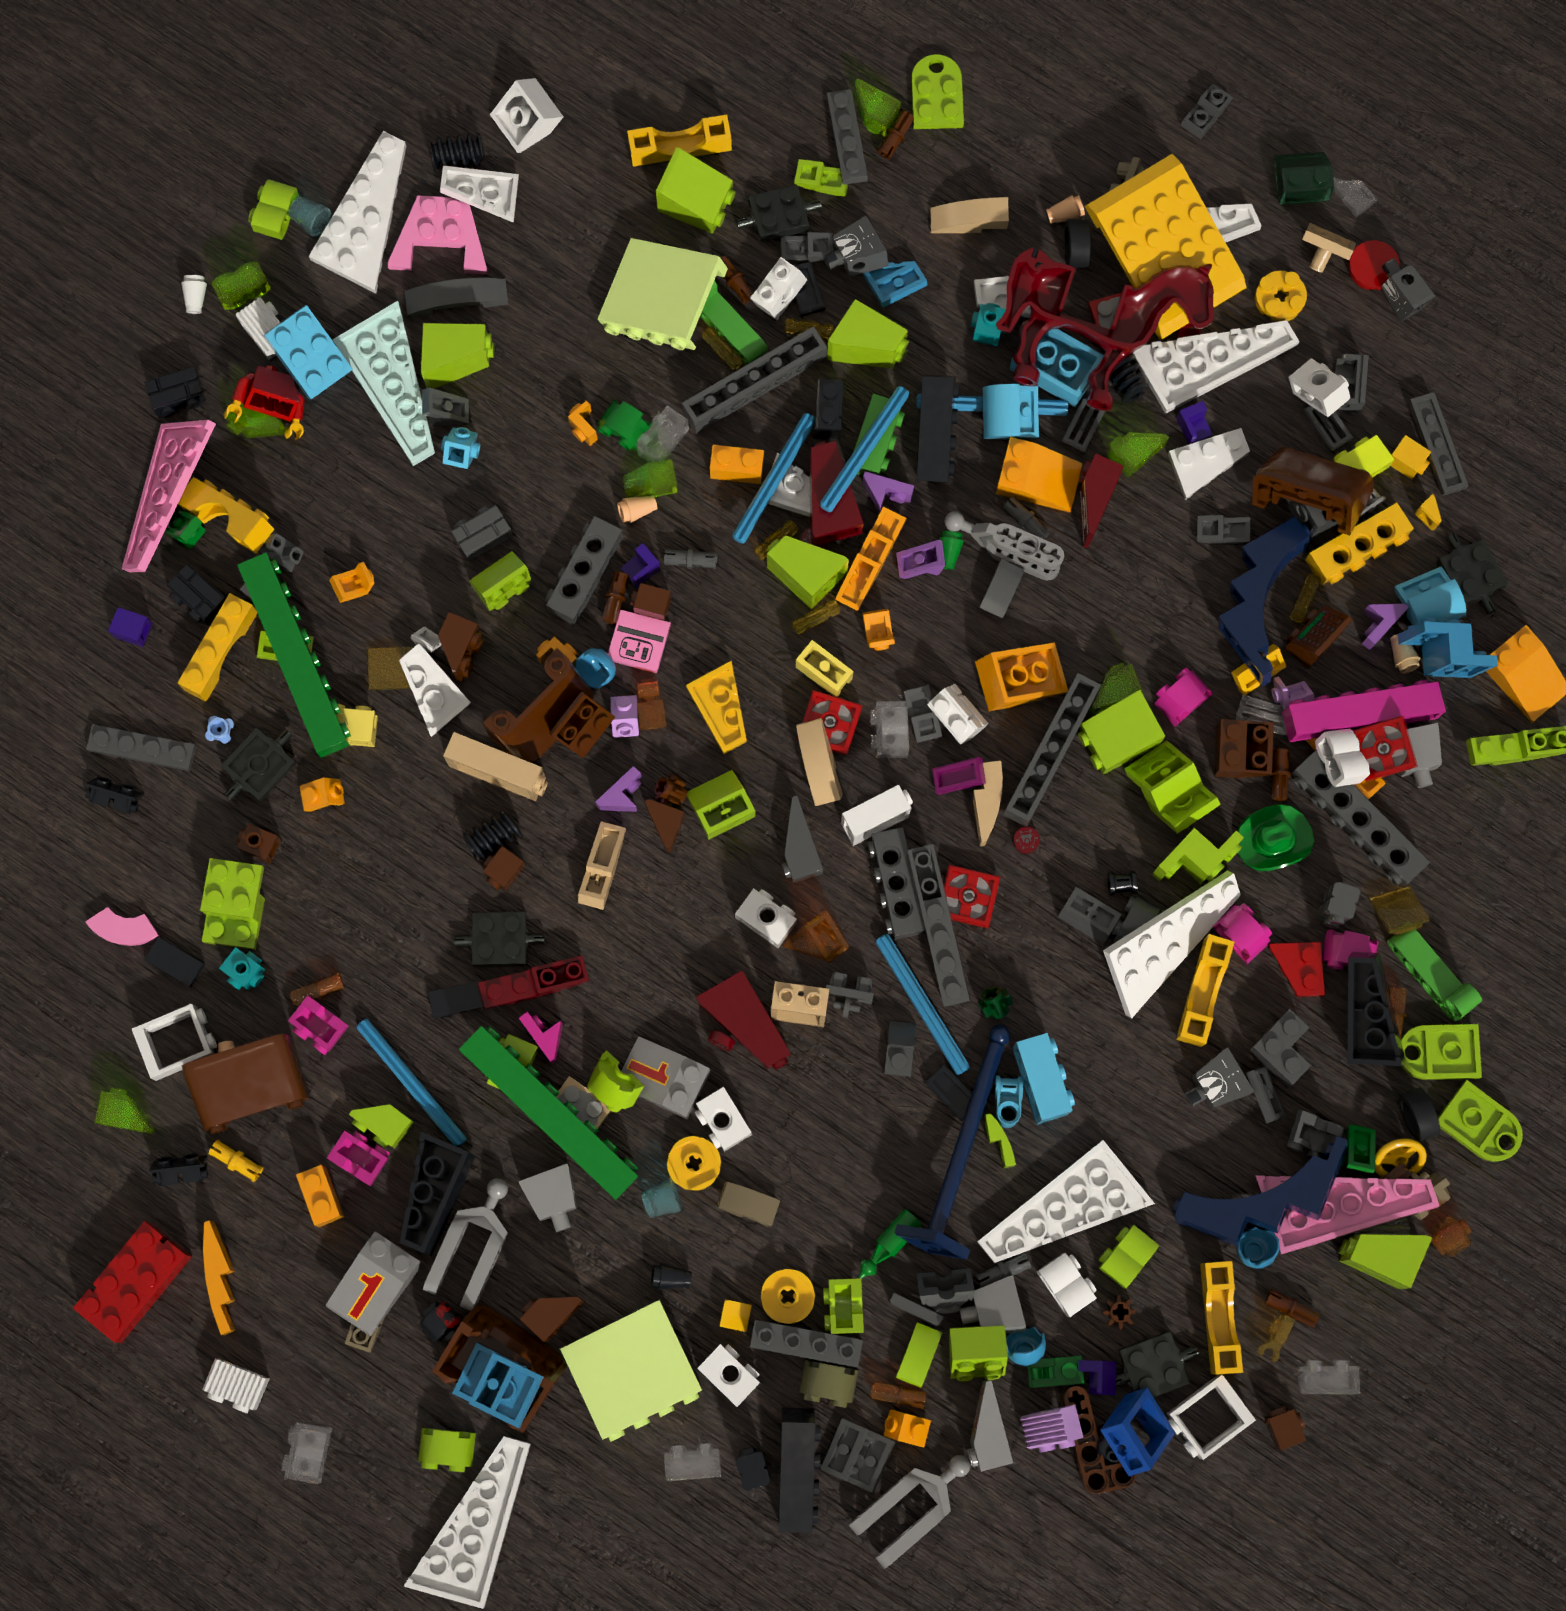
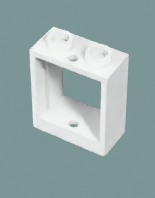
[841,785,913,846]
[132,1004,217,1081]
[1166,1374,1256,1460]

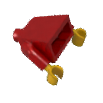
[224,365,305,440]

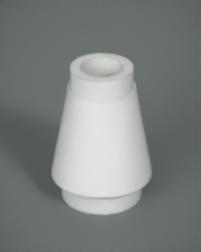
[181,275,207,314]

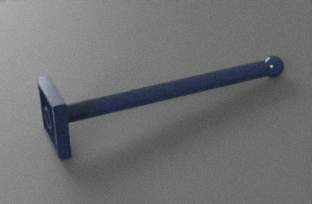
[894,1025,1011,1259]

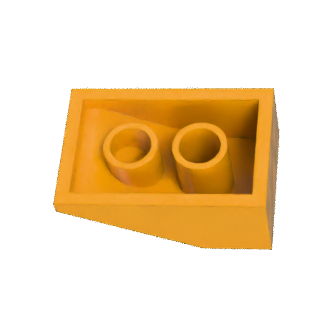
[996,437,1083,513]
[1486,625,1566,723]
[975,642,1068,711]

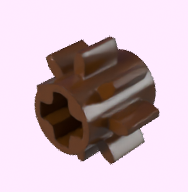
[654,774,687,807]
[1101,1295,1137,1330]

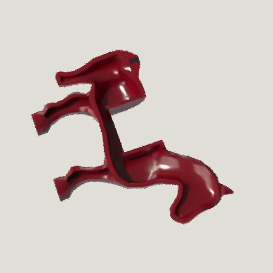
[996,248,1214,411]

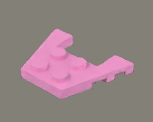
[388,196,488,275]

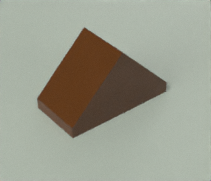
[645,799,685,853]

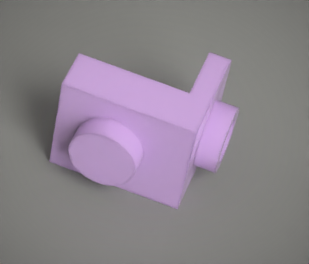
[1271,676,1315,710]
[611,695,639,737]

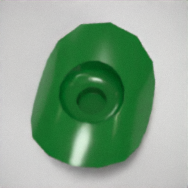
[1237,804,1314,871]

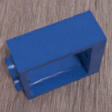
[1100,1387,1175,1476]

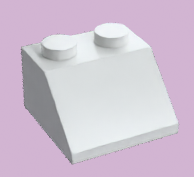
[490,78,563,153]

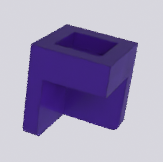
[1176,401,1212,445]
[621,543,660,588]
[108,608,153,647]
[1078,1360,1116,1395]

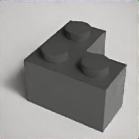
[1248,1009,1311,1088]

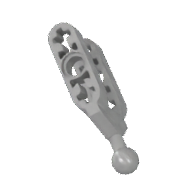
[944,511,1064,581]
[423,1178,508,1311]
[849,1455,971,1569]

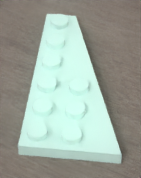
[333,301,435,466]

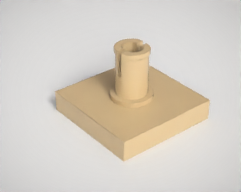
[1302,223,1356,273]

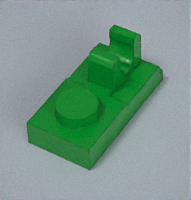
[1027,1356,1084,1388]

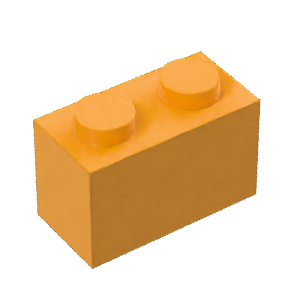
[710,445,764,484]
[296,1165,345,1227]

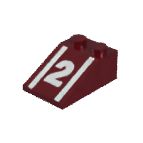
[1078,453,1124,549]

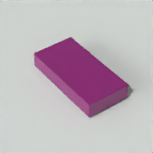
[932,757,986,795]

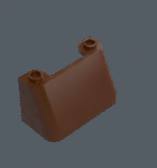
[1252,447,1374,535]
[483,648,594,764]
[182,1034,310,1134]
[432,1305,567,1433]

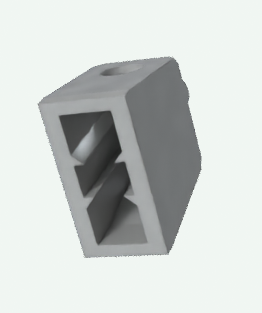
[1399,723,1442,788]
[519,1164,577,1232]
[960,1275,1026,1333]

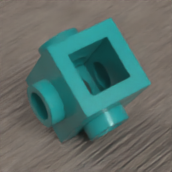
[971,303,1006,346]
[219,947,265,991]

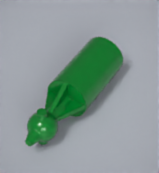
[858,1208,922,1279]

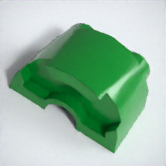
[596,399,655,453]

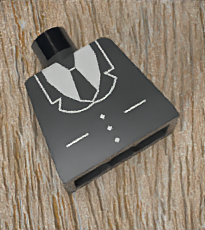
[824,216,889,276]
[1381,258,1435,322]
[1184,1047,1254,1109]

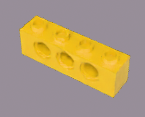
[1305,503,1414,586]

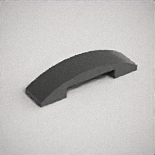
[405,278,509,317]

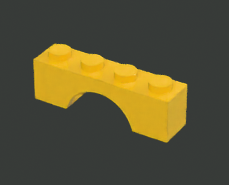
[627,115,732,167]
[178,477,274,554]
[178,593,258,702]
[1176,934,1235,1047]
[1200,1261,1243,1374]

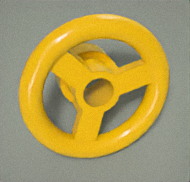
[1375,1139,1427,1177]

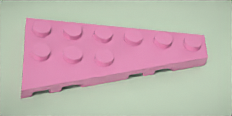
[122,420,216,572]
[1256,1175,1440,1254]

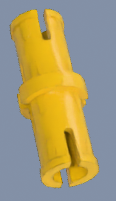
[208,1140,263,1182]

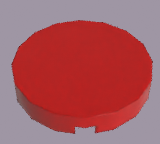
[1348,240,1400,290]

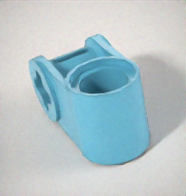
[994,1075,1023,1128]

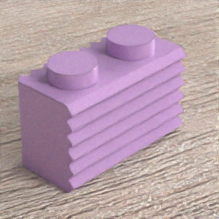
[1020,1405,1083,1453]

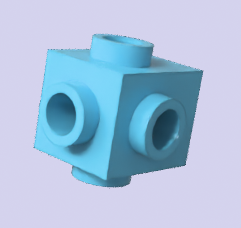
[441,427,480,469]

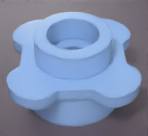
[205,716,234,744]

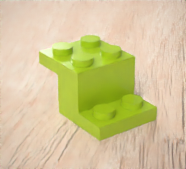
[1124,741,1220,834]
[1152,828,1244,885]
[200,858,265,950]

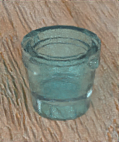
[289,196,331,237]
[641,1178,683,1218]

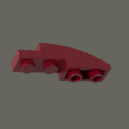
[477,955,589,1010]

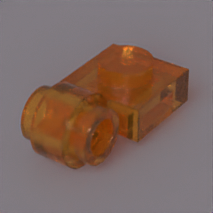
[637,678,667,731]

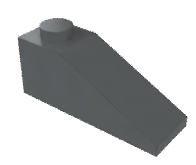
[781,796,823,884]

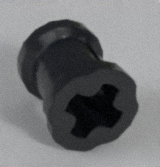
[1107,870,1137,896]

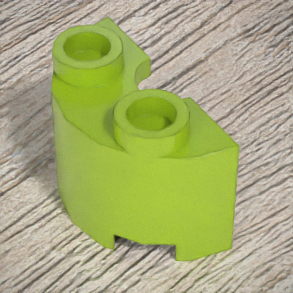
[587,1050,644,1112]
[823,1279,864,1334]
[418,1428,476,1472]

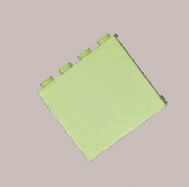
[598,238,728,350]
[560,1300,702,1442]

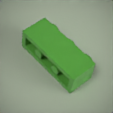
[854,394,905,476]

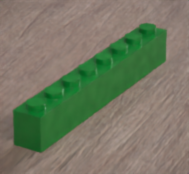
[237,553,351,758]
[458,1026,638,1200]

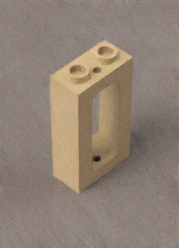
[443,732,548,802]
[771,981,829,1027]

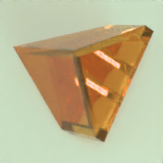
[783,909,849,963]

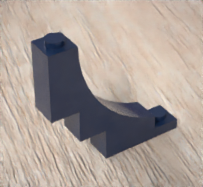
[1218,517,1311,687]
[1172,1136,1348,1247]

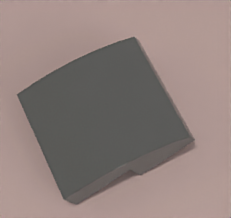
[820,1418,896,1493]

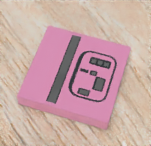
[608,610,671,673]

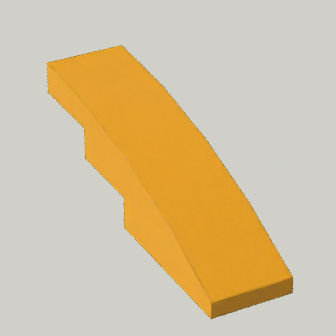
[835,507,907,611]
[203,1220,236,1335]

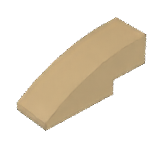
[930,197,1009,233]
[796,718,843,806]
[972,761,1003,846]
[578,821,626,910]

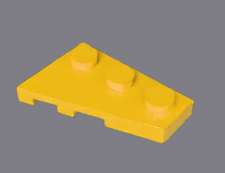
[686,660,747,754]

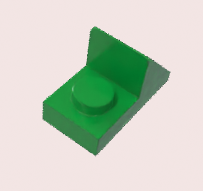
[165,507,205,549]
[1341,1124,1376,1173]

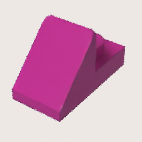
[519,1012,563,1064]

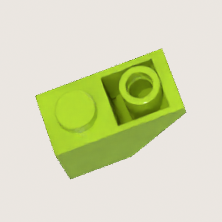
[349,1104,415,1149]

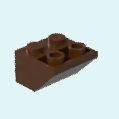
[438,612,484,683]
[549,691,615,758]
[1214,719,1274,778]

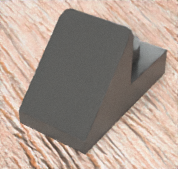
[422,387,469,425]
[884,1021,916,1077]

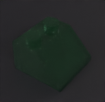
[1273,152,1335,204]

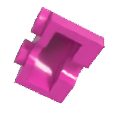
[1154,667,1213,727]
[1212,903,1272,964]
[1322,930,1379,970]
[288,995,349,1055]
[327,1130,390,1186]

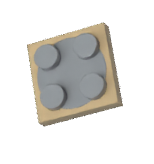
[557,1076,610,1129]

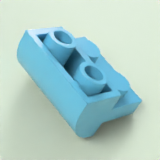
[983,384,1039,439]
[1394,566,1466,625]

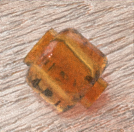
[1431,1216,1472,1257]

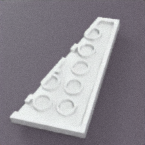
[309,131,406,293]
[1131,320,1300,414]
[1103,870,1241,1018]
[977,1140,1155,1263]
[404,1436,531,1609]

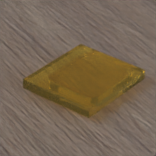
[368,647,414,690]
[1370,886,1429,935]

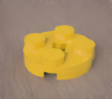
[1255,271,1307,322]
[667,1136,721,1191]
[761,1269,815,1324]

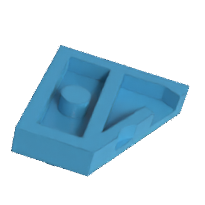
[862,261,927,308]

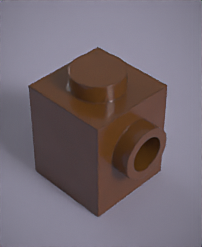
[630,583,671,621]
[236,824,281,864]
[483,846,525,891]
[1264,1406,1307,1451]

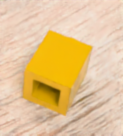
[1390,435,1431,480]

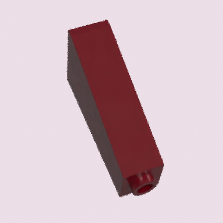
[809,441,864,546]
[696,971,791,1070]

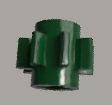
[978,986,1013,1019]

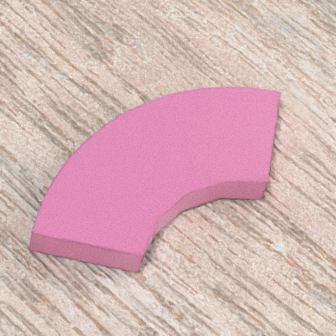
[86,907,160,946]

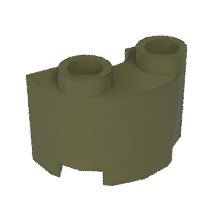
[799,1360,858,1408]

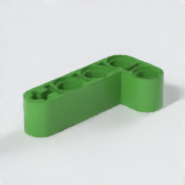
[700,280,768,365]
[1387,924,1482,1021]

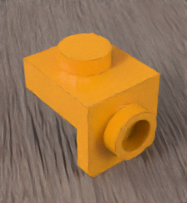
[568,400,598,446]
[329,562,374,603]
[862,608,895,650]
[536,636,578,667]
[300,777,345,812]
[884,1409,931,1447]

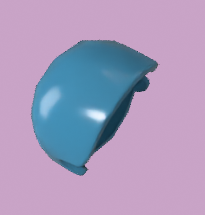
[575,648,616,689]
[1236,1227,1280,1269]
[1006,1327,1046,1366]

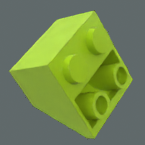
[469,551,532,611]
[687,770,756,840]
[949,1325,1008,1381]

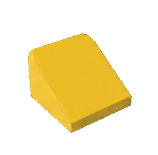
[1415,494,1442,531]
[720,1299,752,1332]

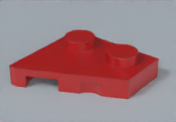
[1268,942,1325,997]

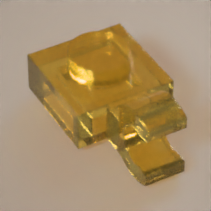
[1257,1315,1295,1362]

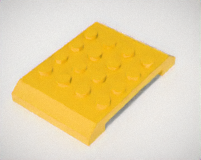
[1084,154,1246,340]

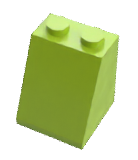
[656,147,736,234]
[827,299,909,369]
[421,323,494,389]
[767,535,849,610]
[1078,690,1165,775]
[1339,1234,1432,1289]

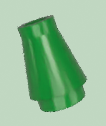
[939,531,964,570]

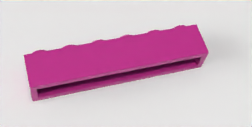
[1282,680,1446,742]

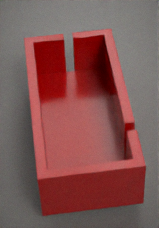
[73,1221,192,1343]

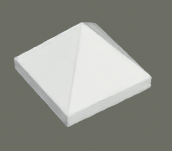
[411,627,441,652]

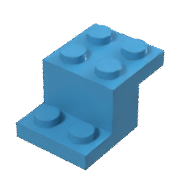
[1398,618,1498,678]
[452,1343,544,1428]

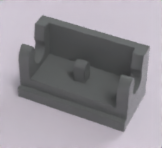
[1335,354,1369,412]
[1058,887,1122,945]

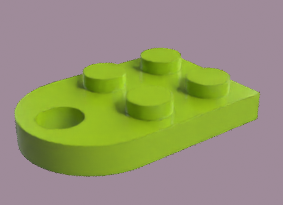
[911,54,964,129]
[1401,1024,1482,1080]
[1438,1080,1523,1162]

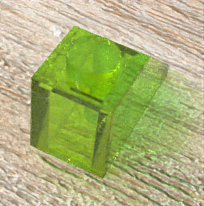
[854,78,901,136]
[223,404,285,438]
[1107,432,1169,478]
[622,459,678,498]
[1090,663,1143,716]
[94,1088,154,1134]

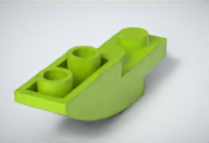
[1466,726,1566,766]

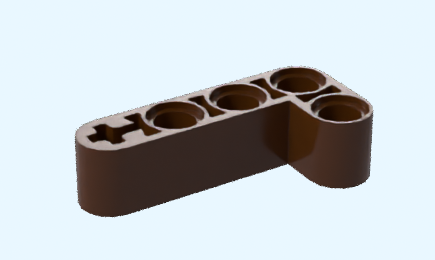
[1061,1386,1136,1494]

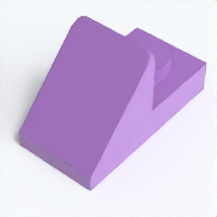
[862,471,914,514]
[896,540,945,579]
[1362,604,1409,650]
[595,766,642,812]

